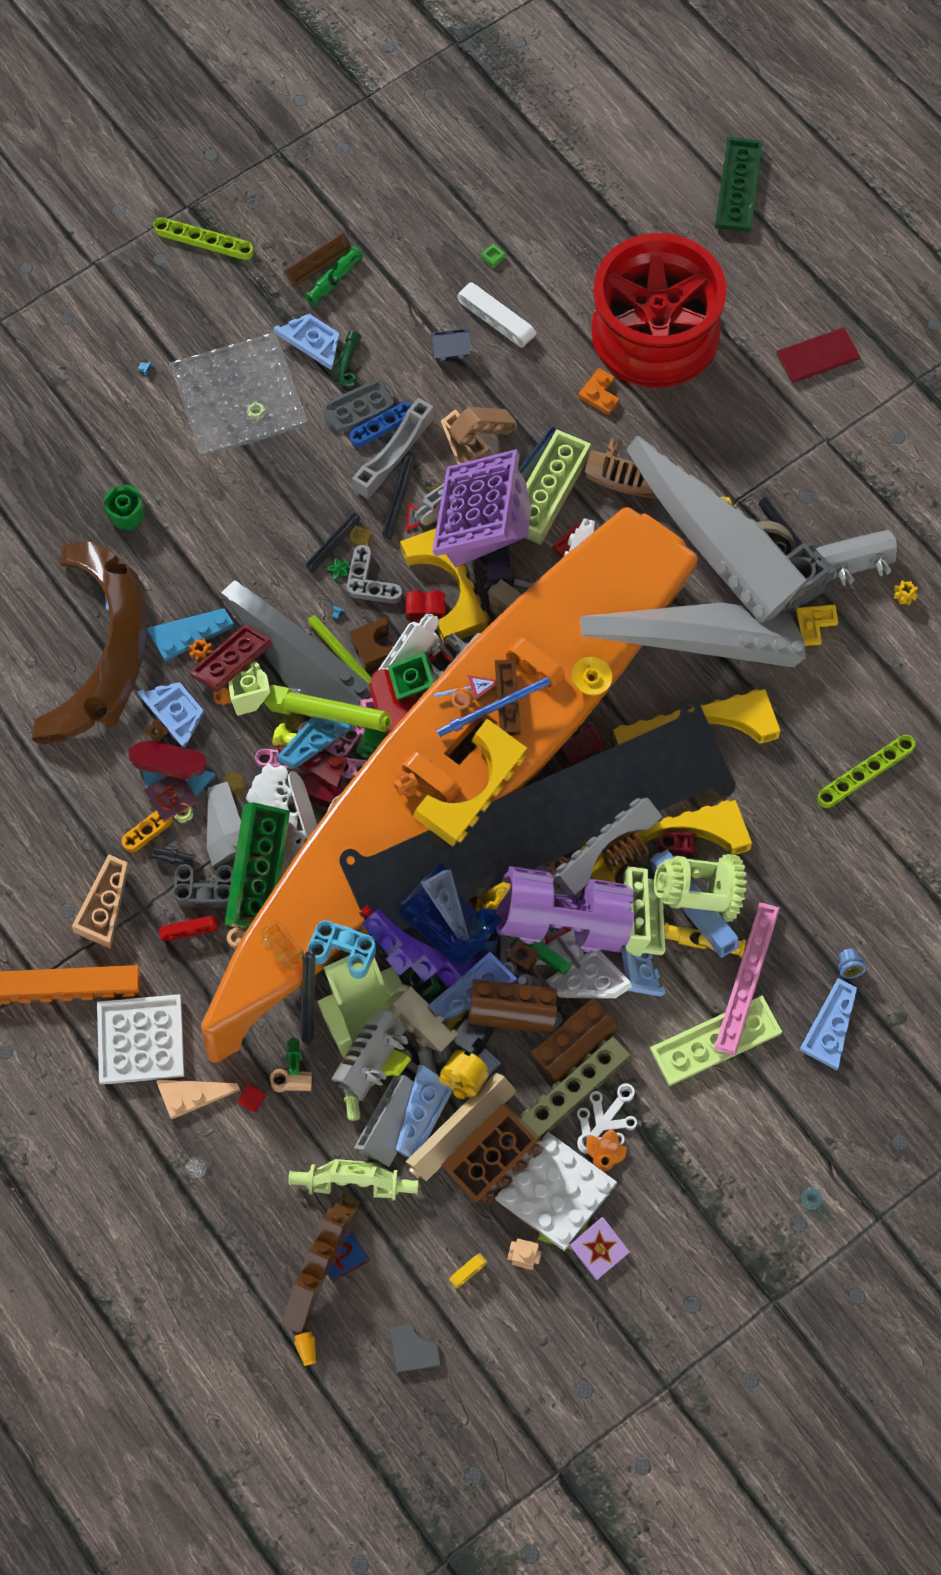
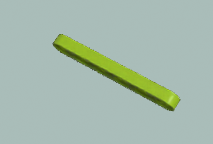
[153,217,254,260]
[817,735,915,808]

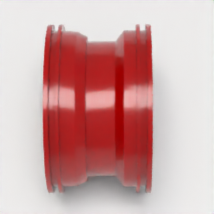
[591,233,726,388]

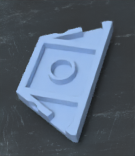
[273,314,339,370]
[137,682,204,748]

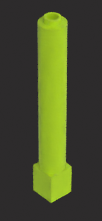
[263,685,392,732]

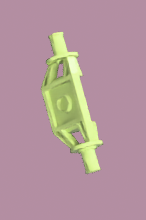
[288,1159,419,1201]

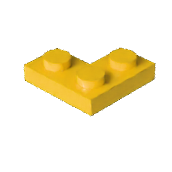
[796,605,838,646]

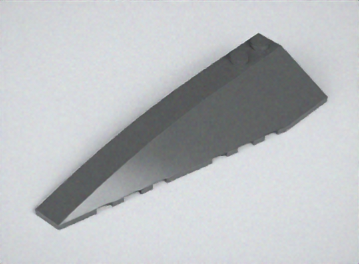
[221,580,371,718]

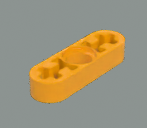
[122,808,173,853]

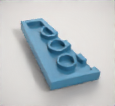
[147,608,234,662]

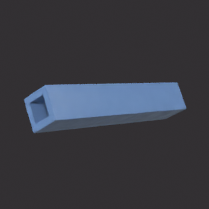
[650,850,738,958]

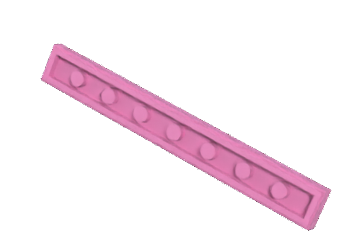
[715,903,780,1056]

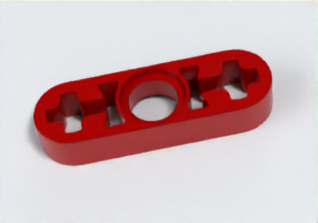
[158,916,219,941]

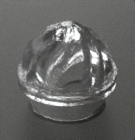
[184,1156,207,1179]

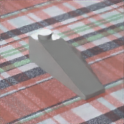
[207,781,241,867]

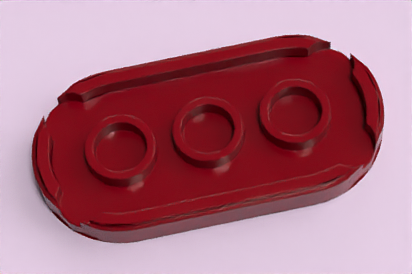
[128,741,206,779]

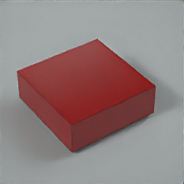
[237,1084,266,1114]

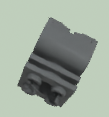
[786,541,836,613]

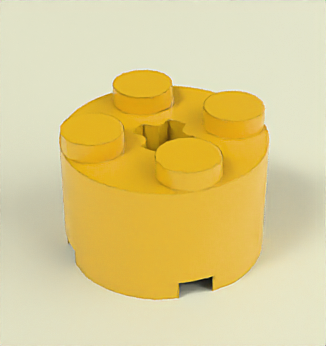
[438,1050,489,1099]

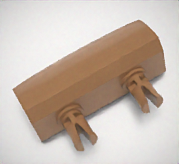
[585,438,659,499]

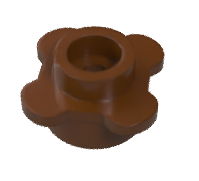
[145,719,168,742]

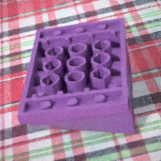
[432,449,531,567]

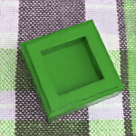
[480,243,506,268]

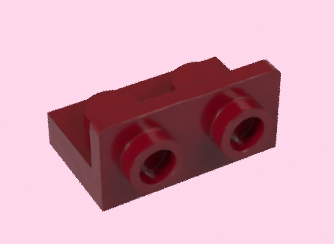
[561,724,605,765]

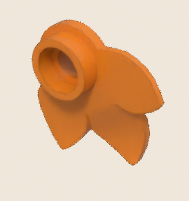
[586,1129,627,1172]

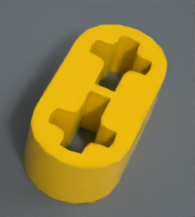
[449,1253,487,1289]

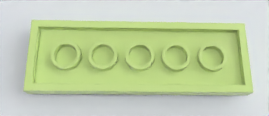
[650,995,782,1086]

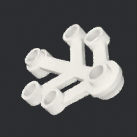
[577,1084,637,1154]

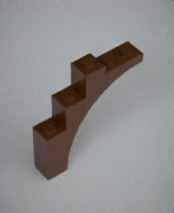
[281,1194,362,1334]

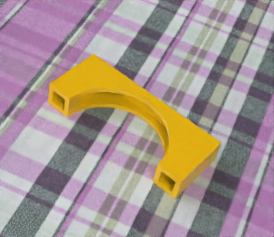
[400,528,489,646]
[413,719,527,846]

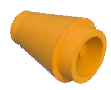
[294,1331,317,1366]

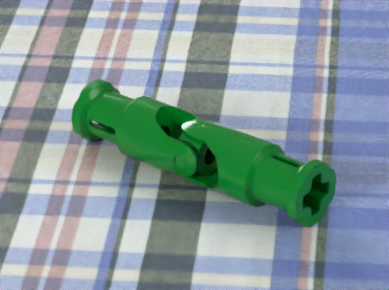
[304,246,363,306]

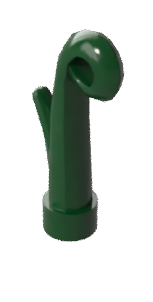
[333,331,362,387]

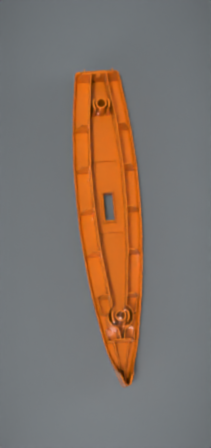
[201,507,698,1063]

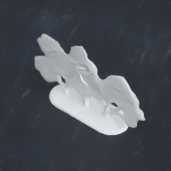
[246,763,317,879]

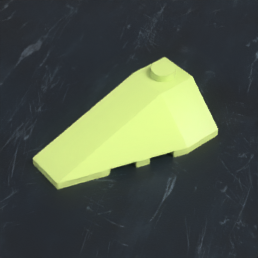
[228,660,270,716]

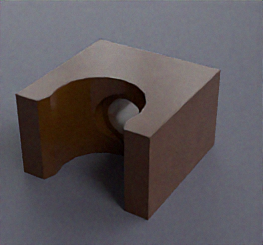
[349,617,396,673]

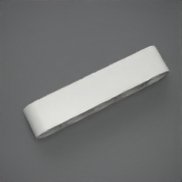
[457,282,536,348]

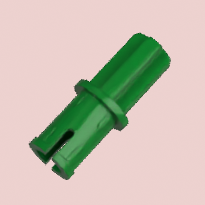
[285,1038,302,1076]

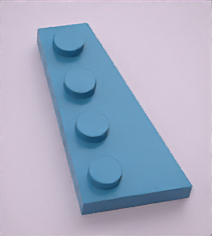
[277,717,356,769]

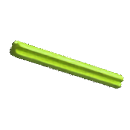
[308,615,371,683]

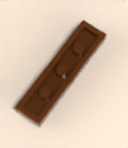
[283,233,352,287]
[495,659,521,736]

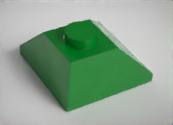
[387,652,436,701]

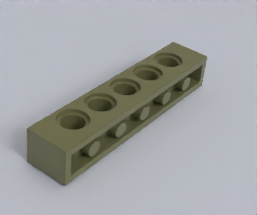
[520,1037,630,1139]

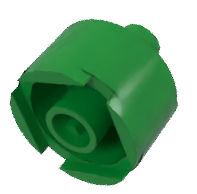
[104,485,145,531]

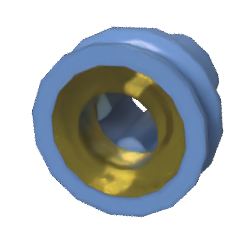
[838,949,867,979]

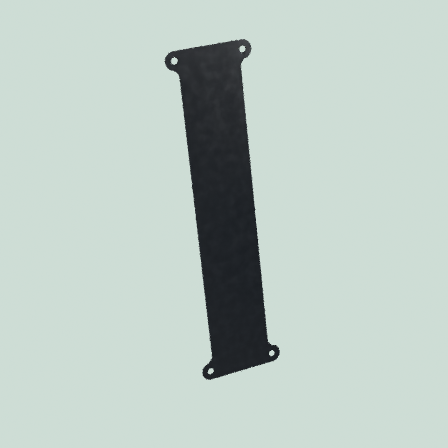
[339,697,735,954]

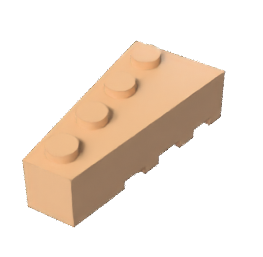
[72,854,128,949]

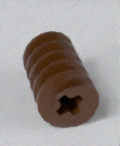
[602,833,649,872]

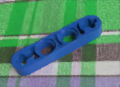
[350,402,412,447]

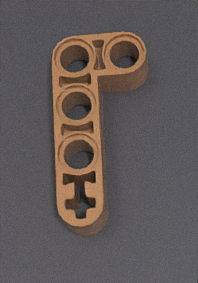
[449,407,518,446]

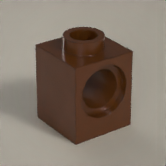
[506,939,539,974]

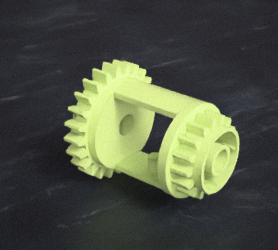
[654,854,747,922]

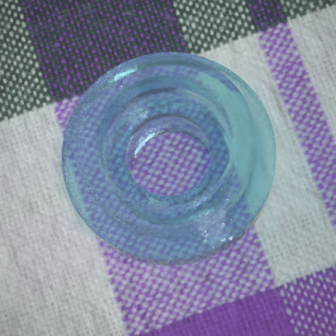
[801,1188,823,1210]

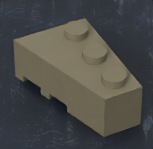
[386,984,458,1052]

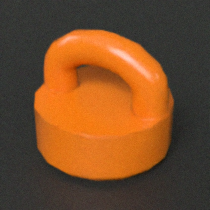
[213,685,232,705]
[451,688,474,709]

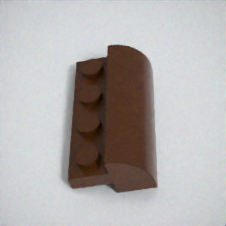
[468,979,557,1034]
[530,998,618,1084]

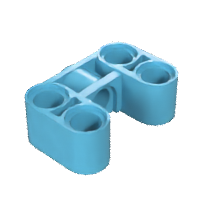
[308,920,376,979]

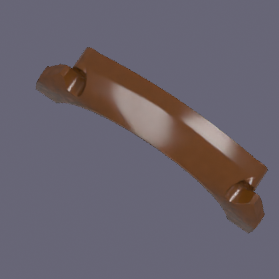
[32,542,147,744]

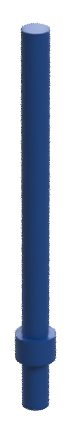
[437,677,551,737]

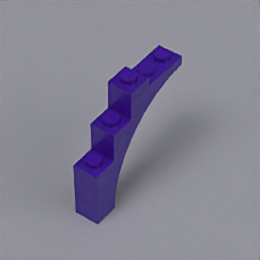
[362,909,482,989]

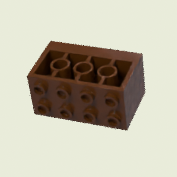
[441,1103,546,1205]

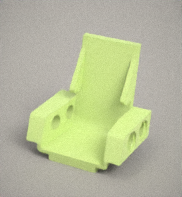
[317,946,406,1057]

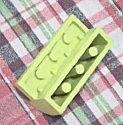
[623,866,665,957]

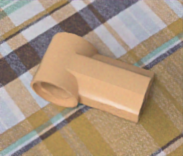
[270,1069,312,1092]

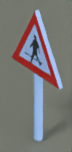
[433,675,496,700]

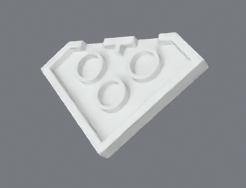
[546,950,632,999]

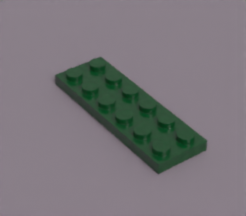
[715,137,763,233]

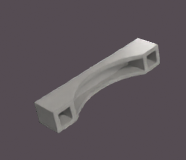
[352,398,434,499]
[553,798,663,896]

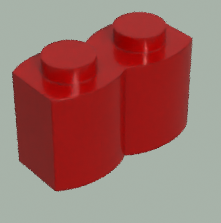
[406,590,445,621]

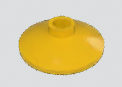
[572,657,612,695]

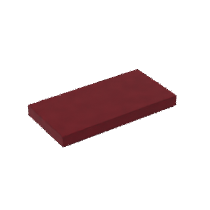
[776,327,860,383]
[189,624,273,693]

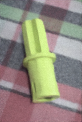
[344,1093,360,1121]

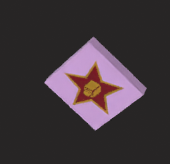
[569,1217,630,1280]

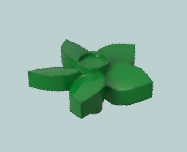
[327,558,350,580]

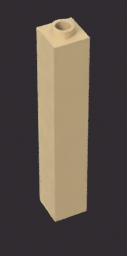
[405,1073,517,1181]

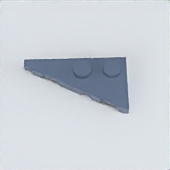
[422,870,470,942]

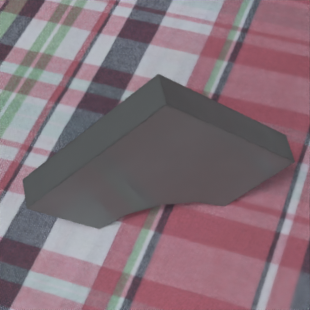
[390,1324,440,1373]

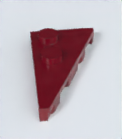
[278,745,347,792]

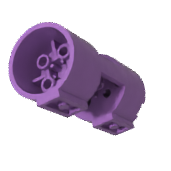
[495,866,634,953]

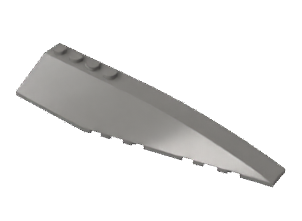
[626,436,807,624]
[580,602,806,667]

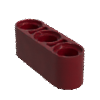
[301,774,346,808]

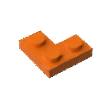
[578,368,620,415]

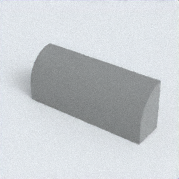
[354,1075,414,1167]

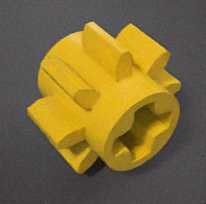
[893,580,918,605]

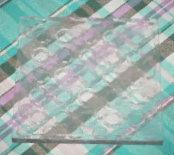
[169,333,308,457]

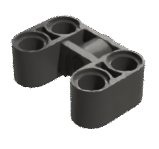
[173,864,233,909]

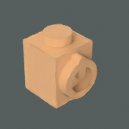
[508,1238,542,1270]

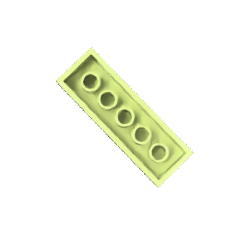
[525,430,591,545]

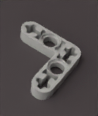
[347,545,402,604]

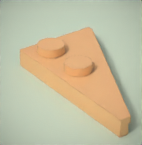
[156,1080,240,1119]

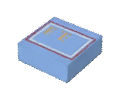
[478,1049,501,1077]

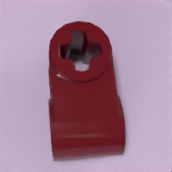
[657,832,697,858]

